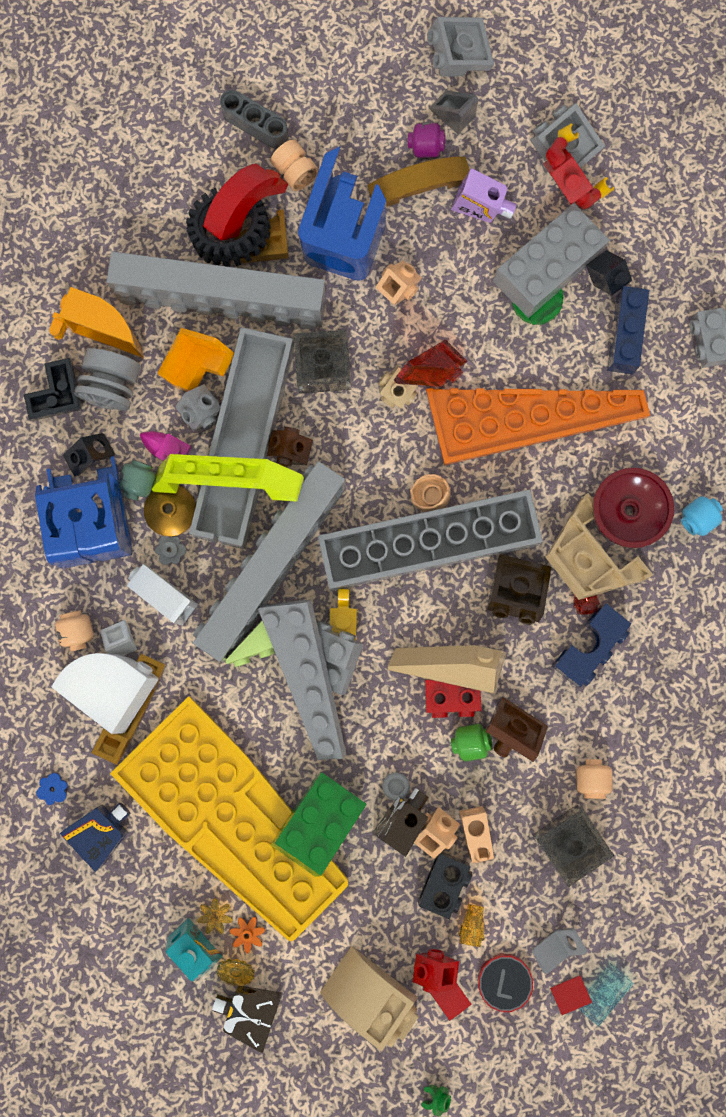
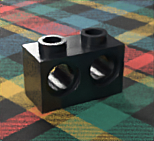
[418,852,473,920]

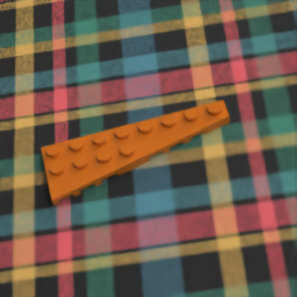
[426,388,650,466]

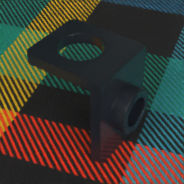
[63,433,115,477]

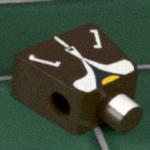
[373,788,429,857]
[212,986,282,1053]

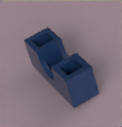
[607,286,650,375]
[551,603,631,687]

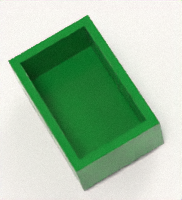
[270,772,367,877]

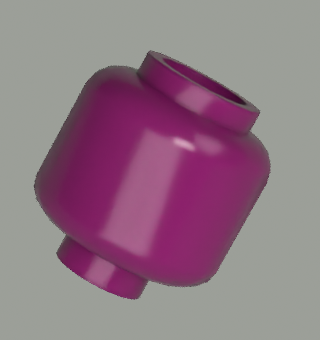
[408,123,446,158]

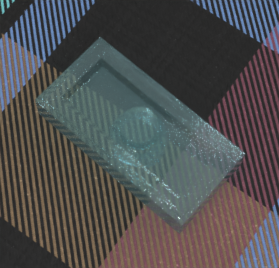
[579,963,634,1027]

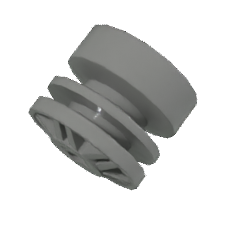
[74,348,141,411]

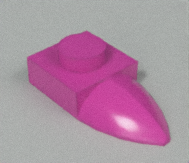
[140,431,192,461]

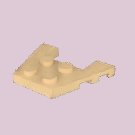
[545,493,653,600]

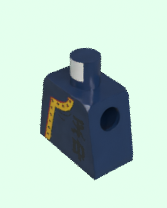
[60,802,131,872]

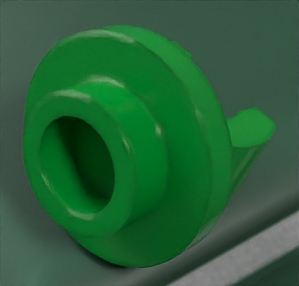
[421,1085,451,1117]

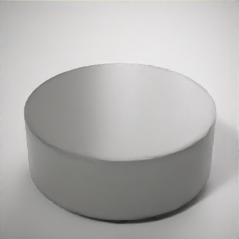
[383,772,410,800]

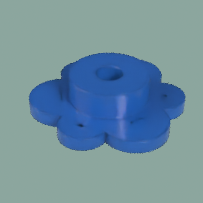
[36,773,68,805]

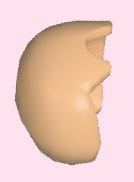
[410,474,451,512]

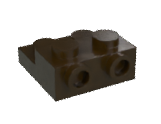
[487,554,552,625]

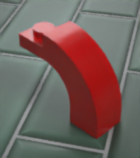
[203,163,288,241]

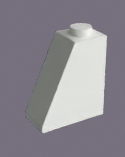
[127,564,198,625]

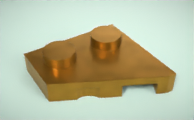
[234,209,289,263]

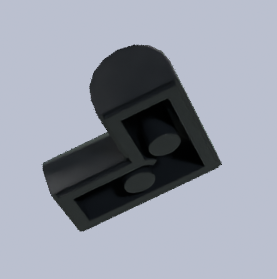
[24,358,82,421]

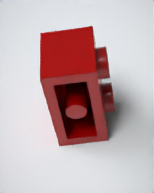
[424,680,481,718]

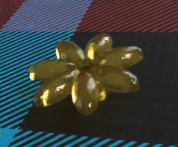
[197,898,233,934]

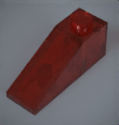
[394,339,468,387]

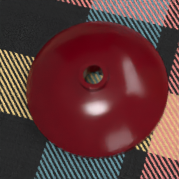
[593,468,674,548]

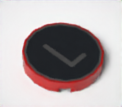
[478,953,533,1012]

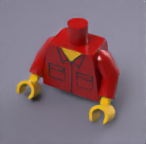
[543,123,614,210]

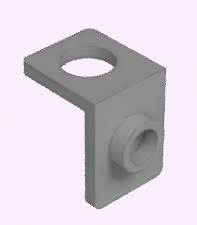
[531,928,587,974]

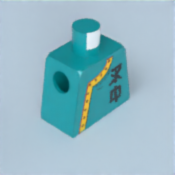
[165,918,223,982]

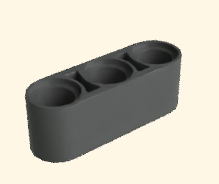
[220,90,289,149]

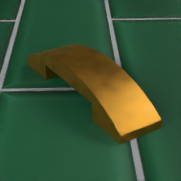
[367,156,470,207]
[91,654,166,765]

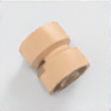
[271,139,319,191]

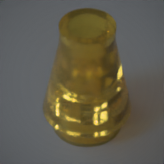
[458,904,485,947]

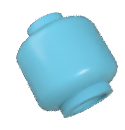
[681,496,723,536]

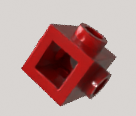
[412,949,459,994]

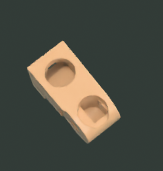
[459,806,494,864]

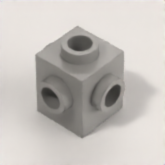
[175,384,221,432]

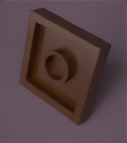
[486,697,548,762]

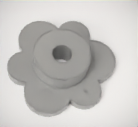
[155,536,186,565]

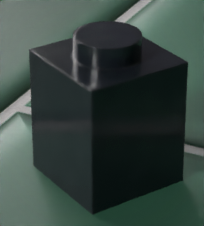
[586,250,632,296]

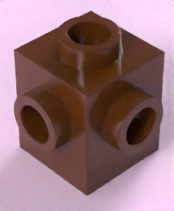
[267,427,313,467]

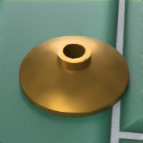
[144,486,196,537]

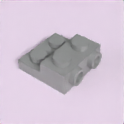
[427,17,494,77]
[530,103,605,168]
[690,308,726,368]
[317,621,363,695]

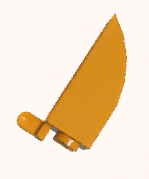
[49,287,144,358]

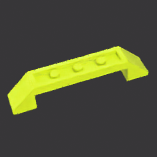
[152,454,304,502]

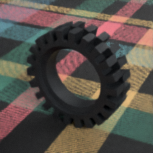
[186,186,271,267]

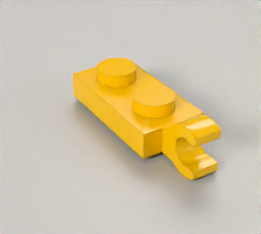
[330,589,357,640]

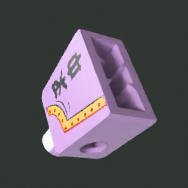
[451,168,517,223]

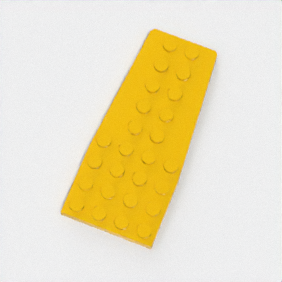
[110,696,348,941]

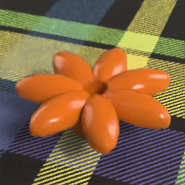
[229,917,265,953]

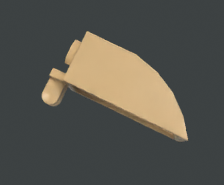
[320,946,419,1052]

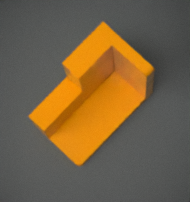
[158,328,234,392]

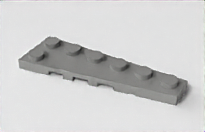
[258,599,346,760]

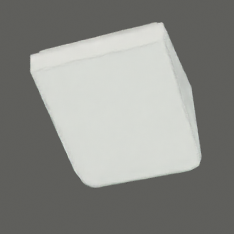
[100,620,137,656]

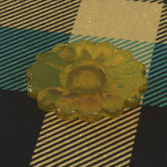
[217,959,255,986]

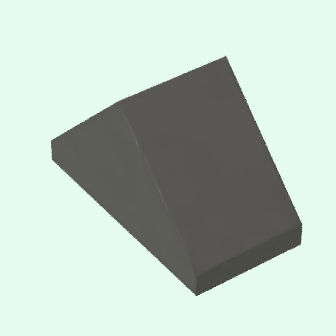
[429,90,479,134]

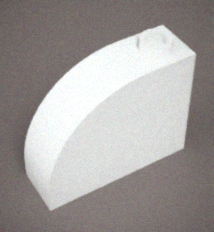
[51,653,159,734]

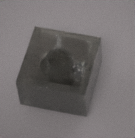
[294,330,351,394]
[532,805,614,887]

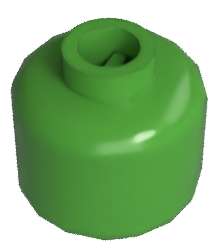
[451,723,493,762]

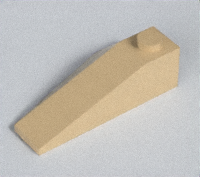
[388,645,506,693]

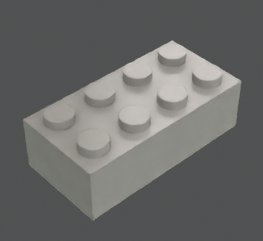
[493,203,610,318]

